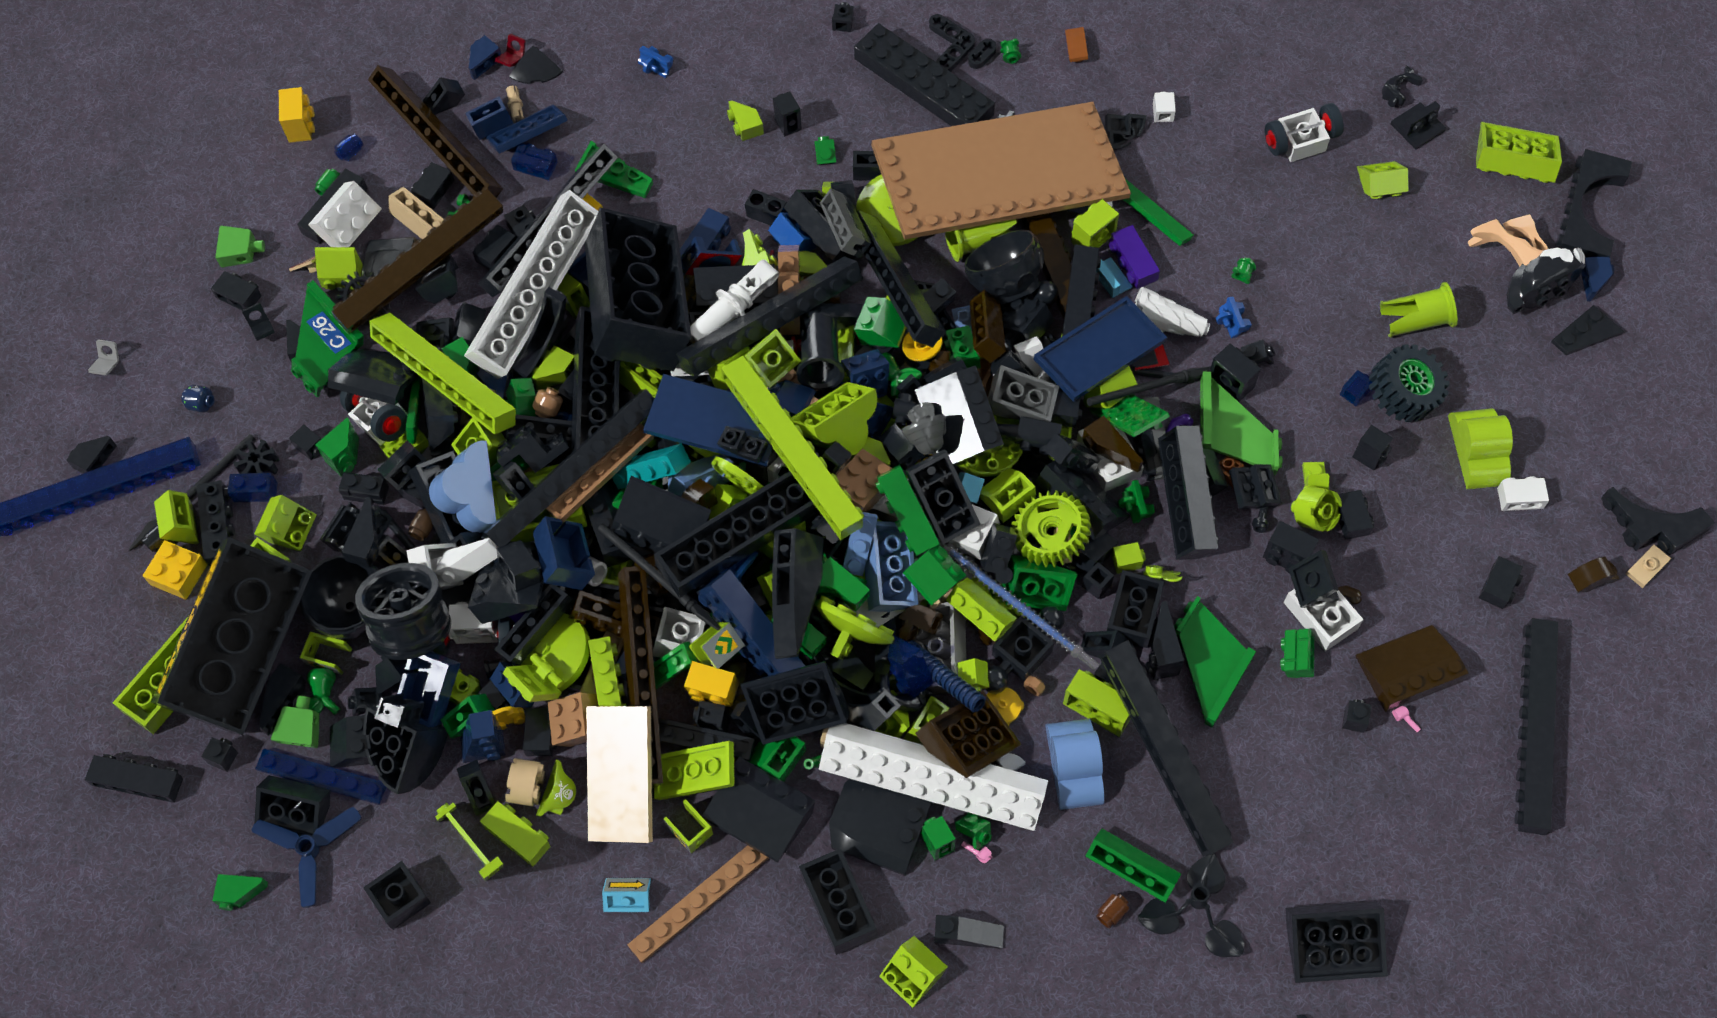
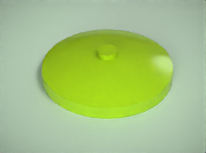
[856,174,918,246]
[521,613,590,692]

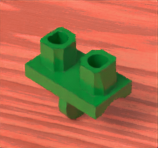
[1118,480,1155,523]

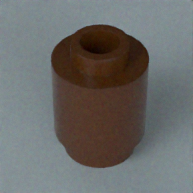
[1096,894,1129,929]

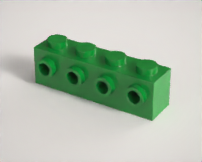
[875,465,940,556]
[1085,828,1181,903]

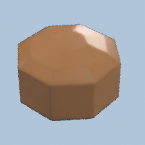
[1024,676,1045,697]

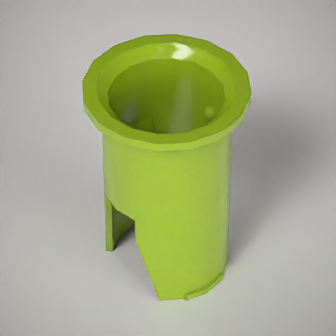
[945,219,1017,262]
[1380,282,1458,338]

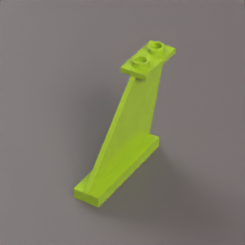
[435,803,503,881]

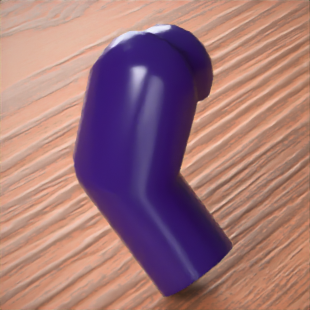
[1165,414,1194,433]

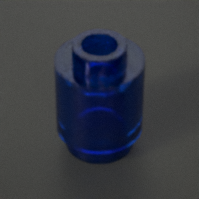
[334,133,364,161]

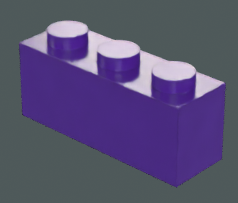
[1109,225,1160,289]

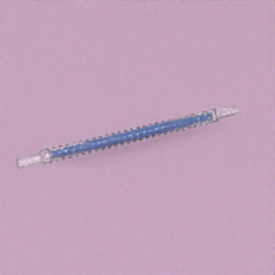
[935,534,1100,671]

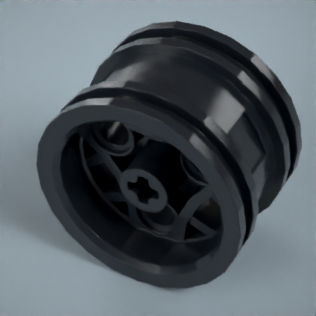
[355,563,451,660]

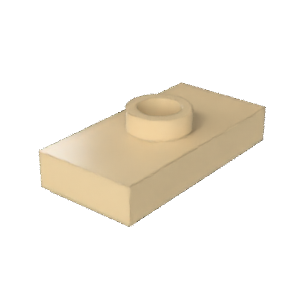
[1626,545,1671,588]

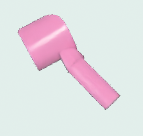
[1392,706,1421,732]
[961,841,992,863]

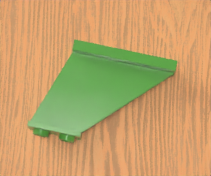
[1200,371,1282,475]

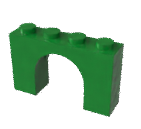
[772,557,870,660]

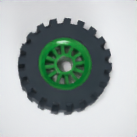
[1369,344,1449,422]

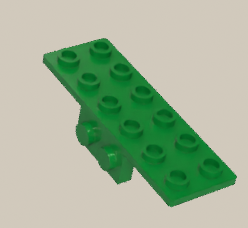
[1089,394,1170,437]

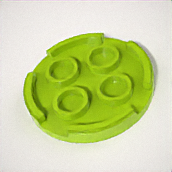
[711,456,764,495]

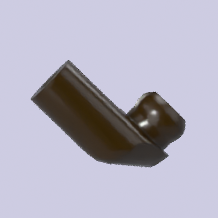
[1338,585,1362,604]

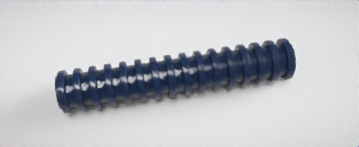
[901,640,986,712]

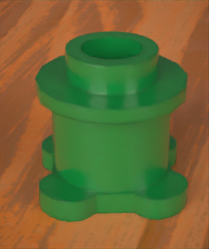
[1000,39,1021,64]
[1231,258,1256,284]

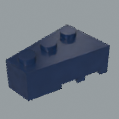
[460,710,506,763]

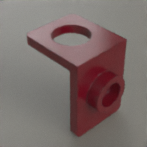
[495,34,526,67]

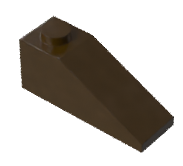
[1082,416,1143,472]

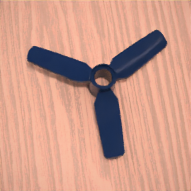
[252,807,362,908]

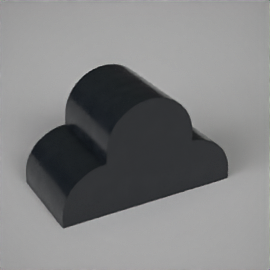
[905,449,980,544]

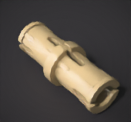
[506,86,524,123]

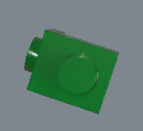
[814,136,836,165]
[955,813,991,850]

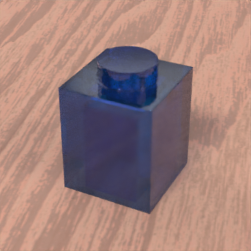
[1339,370,1374,406]

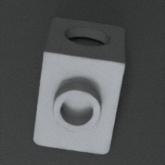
[88,340,119,375]

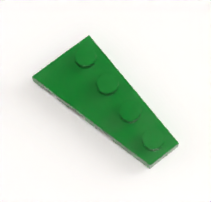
[575,141,653,198]

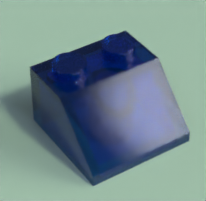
[888,635,933,698]

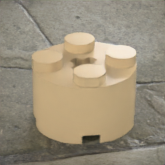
[506,758,545,806]

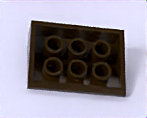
[1355,625,1469,712]
[915,691,1022,779]

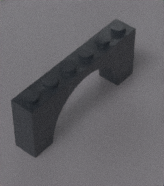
[1556,149,1632,258]

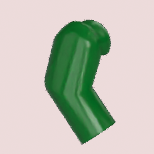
[804,755,822,770]

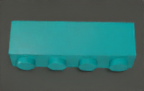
[612,443,691,489]

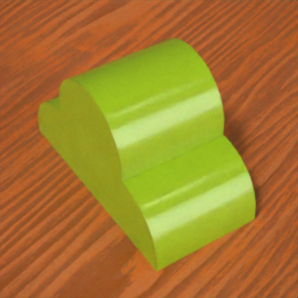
[791,382,877,455]
[1448,408,1513,489]

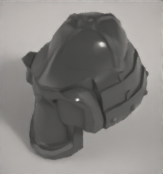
[902,402,946,455]

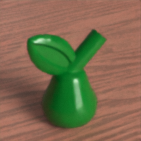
[881,352,922,398]
[307,668,341,715]

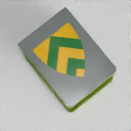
[689,622,745,669]
[300,632,352,675]
[663,799,713,853]

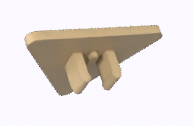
[289,256,317,273]

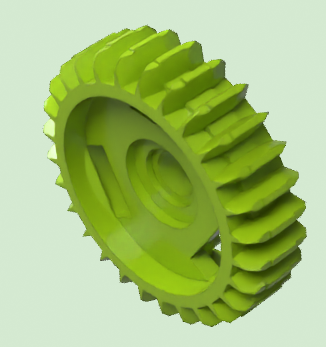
[1012,490,1091,567]

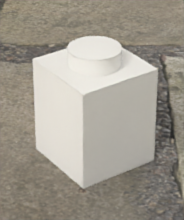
[1153,92,1175,122]

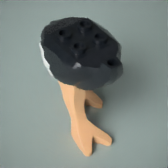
[1468,214,1585,314]

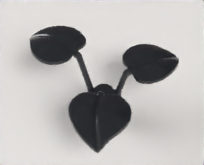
[1138,853,1244,957]

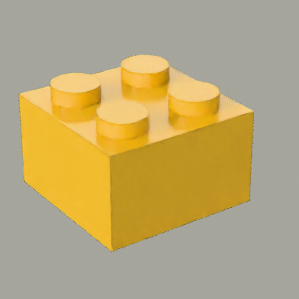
[279,87,315,143]
[143,540,208,600]
[684,661,740,707]

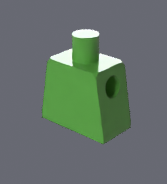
[215,226,265,267]
[271,696,319,748]

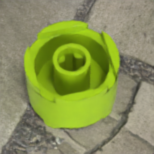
[1291,485,1342,532]

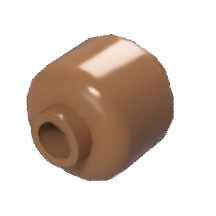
[532,387,563,418]

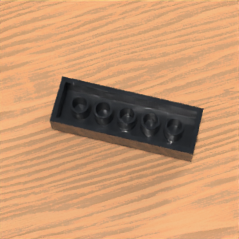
[1158,426,1219,560]

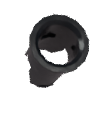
[796,312,845,391]

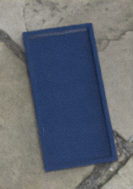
[1033,296,1167,402]
[643,374,786,466]

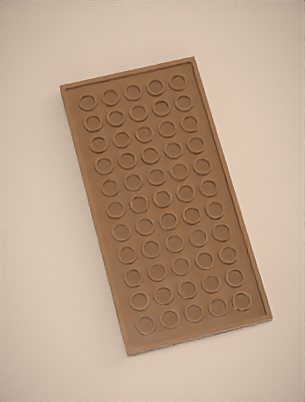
[871,102,1131,240]

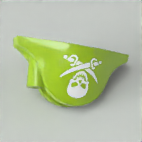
[536,760,576,816]

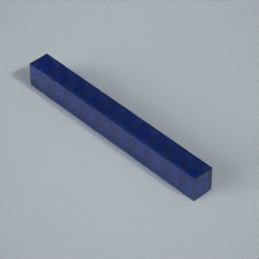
[0,437,201,536]

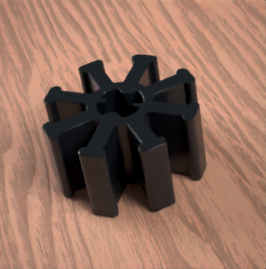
[233,439,279,484]

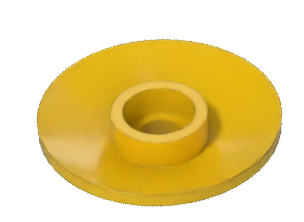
[902,332,943,361]

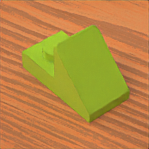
[1302,462,1330,490]

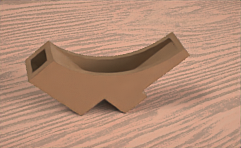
[778,245,801,335]

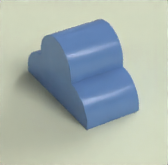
[429,441,496,533]
[1045,719,1104,810]

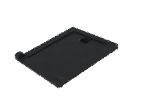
[359,237,417,285]

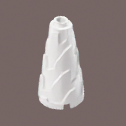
[1135,287,1210,337]

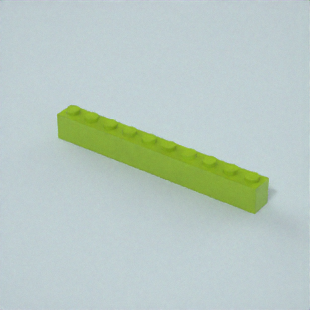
[370,313,516,435]
[721,356,864,540]

